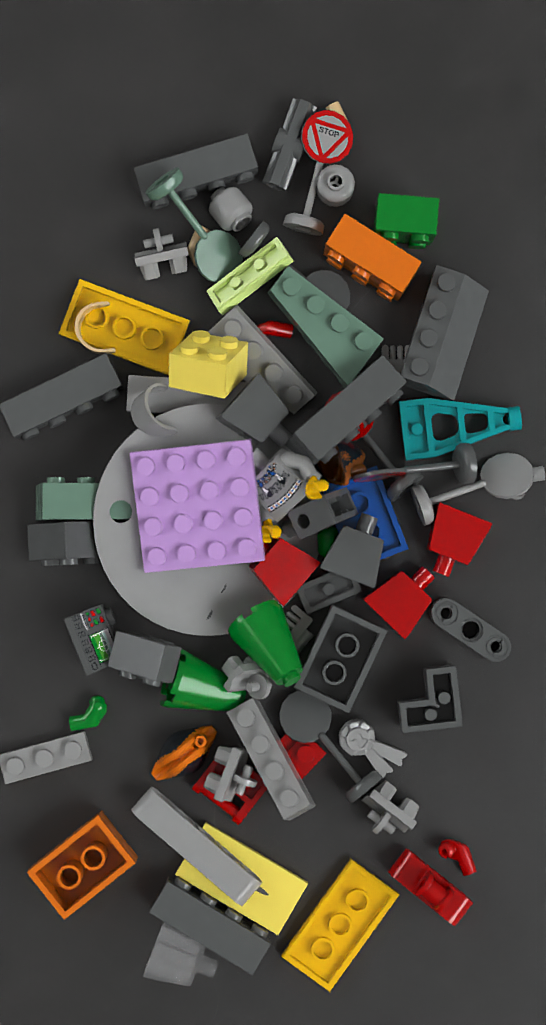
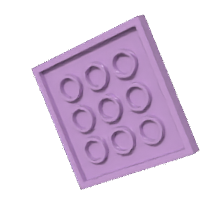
[130,439,265,573]

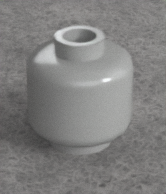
[316,164,355,207]
[209,187,253,232]

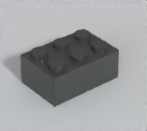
[294,605,387,713]

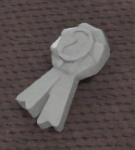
[339,719,408,779]

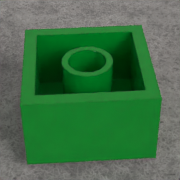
[373,193,439,249]

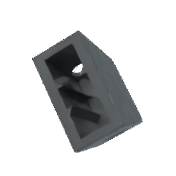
[216,374,292,447]
[282,487,359,539]
[320,513,384,588]

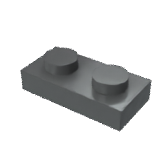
[297,572,362,615]

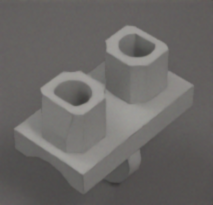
[134,228,189,280]
[222,656,272,700]
[204,746,257,802]
[362,780,419,834]

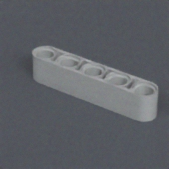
[131,786,262,906]

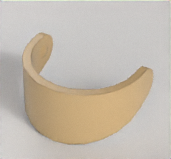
[75,301,116,354]

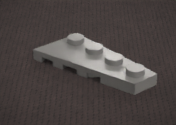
[208,305,317,414]

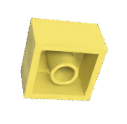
[169,330,248,399]

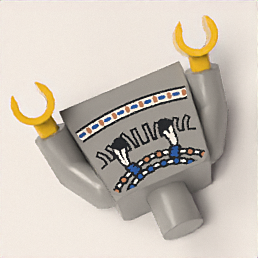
[253,448,329,543]

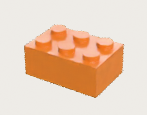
[324,214,422,302]
[27,810,138,920]

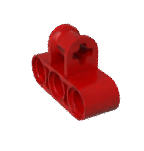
[388,848,474,926]

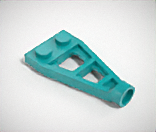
[399,398,522,461]

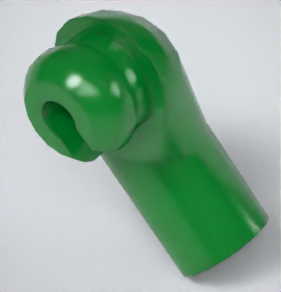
[69,695,107,731]

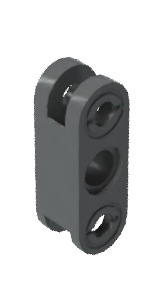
[429,598,511,662]

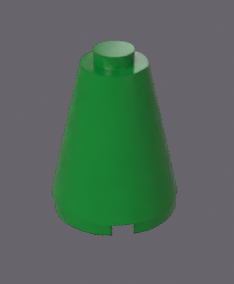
[228,600,303,687]
[160,649,246,711]

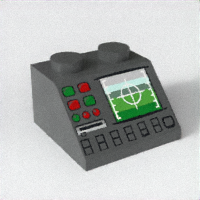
[64,604,117,676]

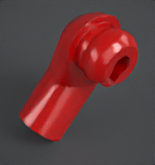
[256,320,293,339]
[438,839,477,876]

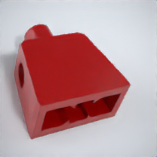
[427,502,493,577]
[249,537,321,606]
[362,566,435,639]

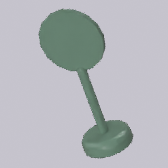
[145,167,243,283]

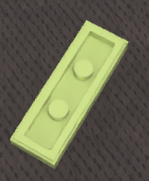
[206,237,294,315]

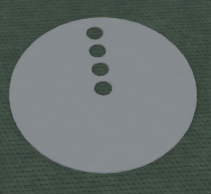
[93,403,322,636]

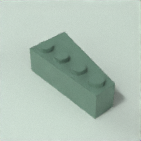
[267,266,384,388]
[36,477,132,521]

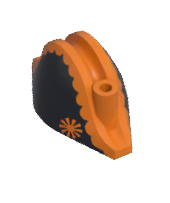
[151,725,218,781]

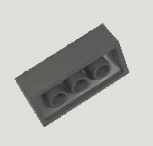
[400,265,489,401]
[285,355,407,465]

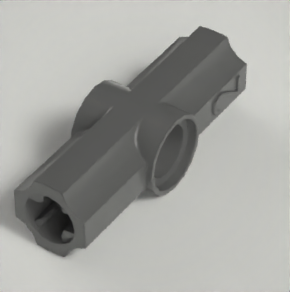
[263,98,317,192]

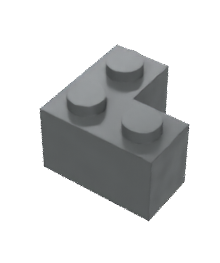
[27,521,101,566]
[108,631,182,687]
[397,664,463,733]

